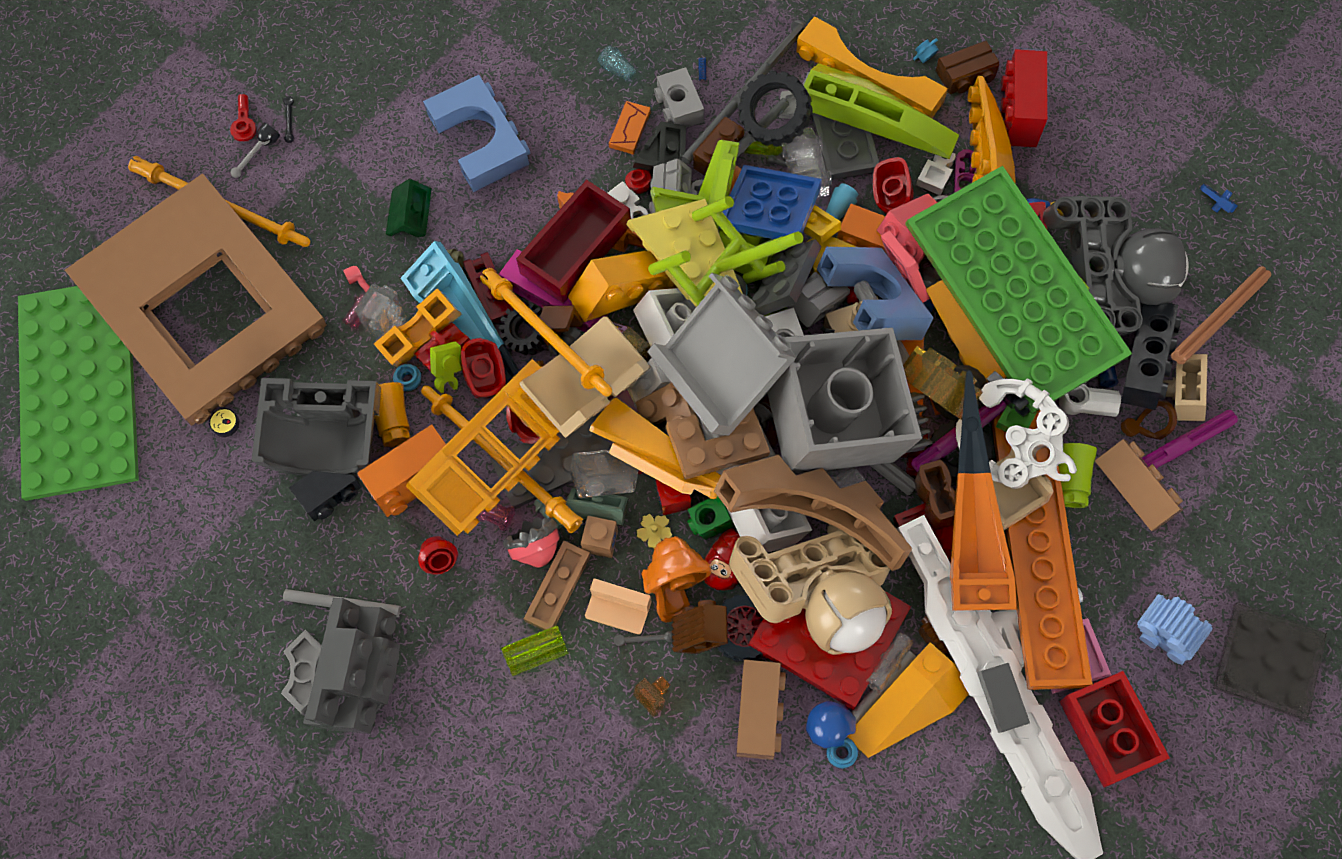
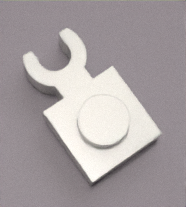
[916,153,955,195]
[608,181,648,219]

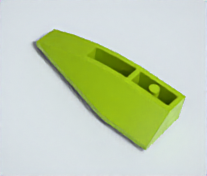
[804,63,959,159]

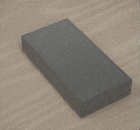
[977,663,1030,733]

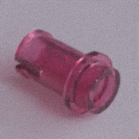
[342,294,375,330]

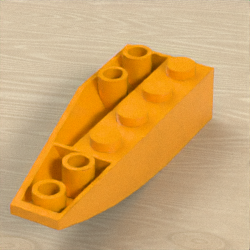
[968,76,1016,184]

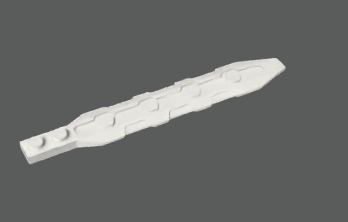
[897,515,1103,859]

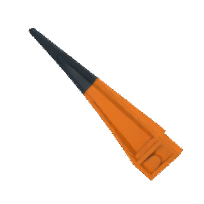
[950,370,1017,611]

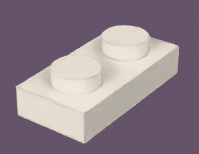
[627,358,671,408]

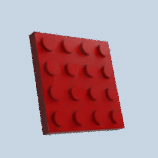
[748,591,911,710]

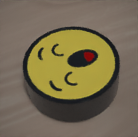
[209,408,240,437]

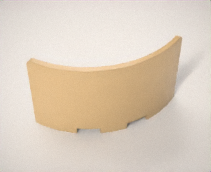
[519,317,651,438]

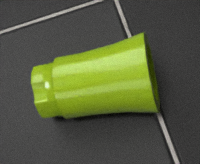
[1059,443,1097,508]

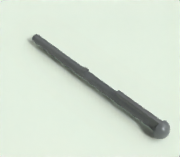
[681,20,807,164]

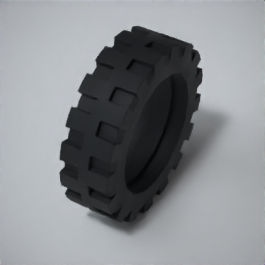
[738,71,813,146]

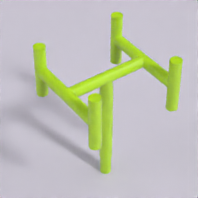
[648,196,803,306]

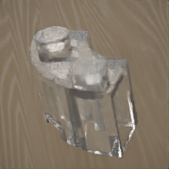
[782,127,833,197]

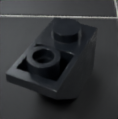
[289,471,362,521]

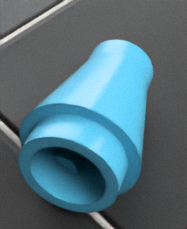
[826,183,859,220]

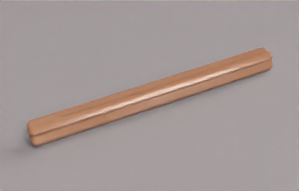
[1171,267,1271,365]

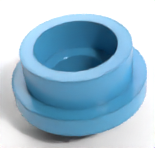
[393,364,422,391]
[826,737,858,769]

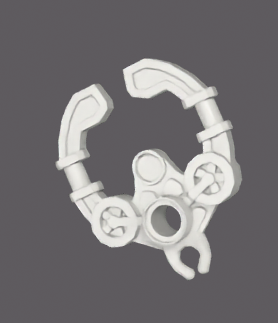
[956,378,1077,489]

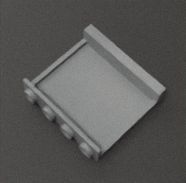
[647,273,797,436]

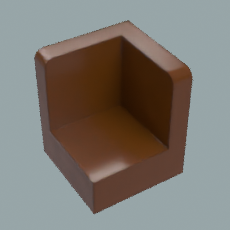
[540,305,584,345]

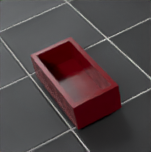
[516,179,631,303]

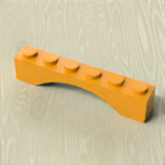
[796,16,948,118]

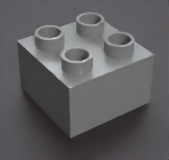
[767,328,922,474]

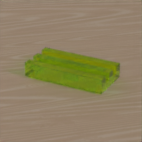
[501,625,569,676]

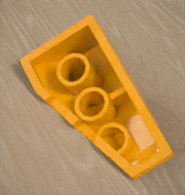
[847,642,969,758]

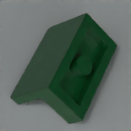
[386,178,432,237]

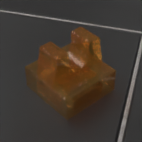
[633,676,670,717]

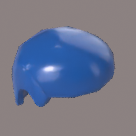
[806,701,856,748]

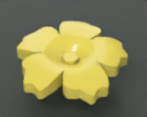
[637,514,672,549]

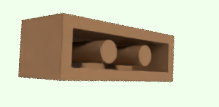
[1095,439,1184,531]
[736,660,786,760]

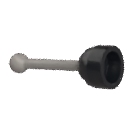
[230,122,280,178]

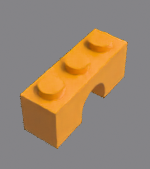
[374,288,462,368]

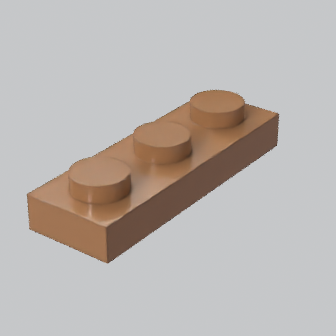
[524,541,591,634]

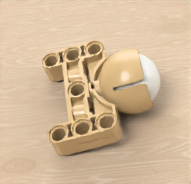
[729,524,892,655]

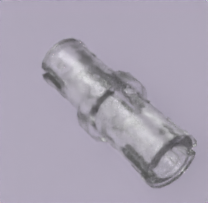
[865,633,914,693]

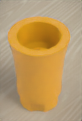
[374,382,411,447]

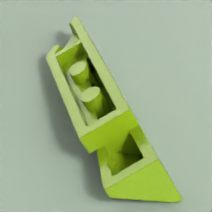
[698,140,740,233]

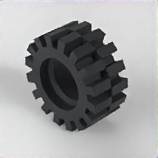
[499,302,546,355]

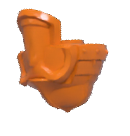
[641,536,711,623]

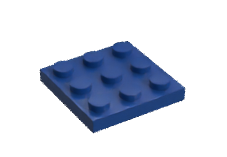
[718,165,822,239]

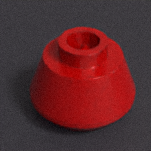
[418,536,458,574]

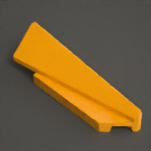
[589,398,721,499]

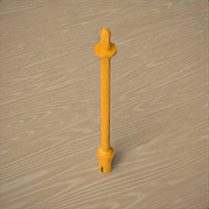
[128,156,310,247]
[480,268,612,397]
[421,385,583,533]

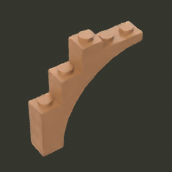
[714,455,913,571]

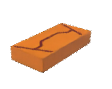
[609,101,651,155]

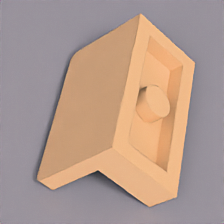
[585,579,651,635]

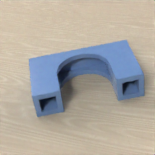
[423,75,530,192]
[817,247,933,340]

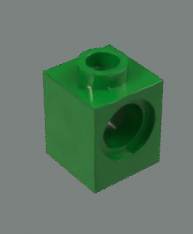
[687,496,735,540]

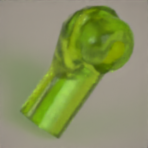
[744,141,784,156]

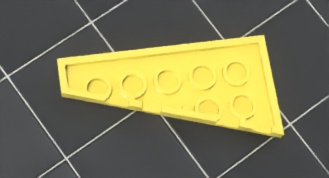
[626,199,743,307]

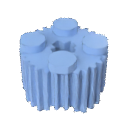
[1137,594,1213,665]

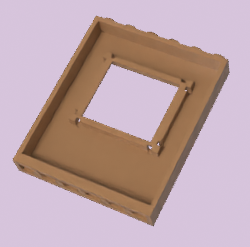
[65,173,327,426]

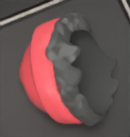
[503,517,559,568]

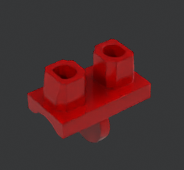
[414,322,470,371]

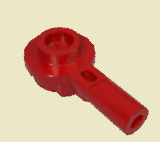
[230,94,257,142]
[625,169,651,194]

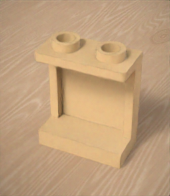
[956,449,1054,530]

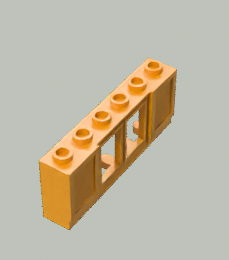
[406,359,561,536]

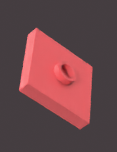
[881,230,930,303]

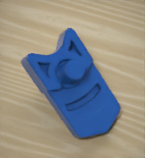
[1200,184,1238,213]

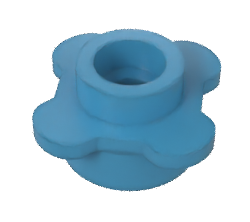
[913,38,939,63]

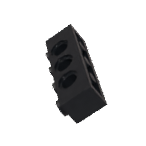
[1121,303,1182,410]

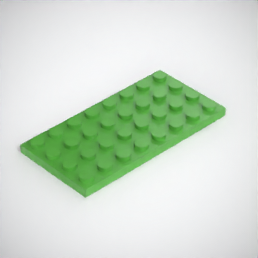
[905,166,1132,414]
[18,286,139,501]

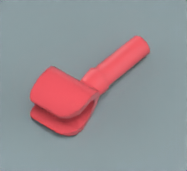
[343,266,376,298]

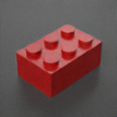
[1000,49,1048,147]
[1059,671,1170,788]

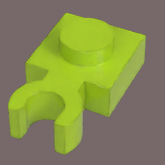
[430,341,461,393]

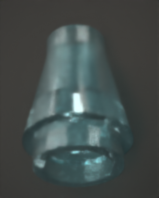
[598,45,637,82]

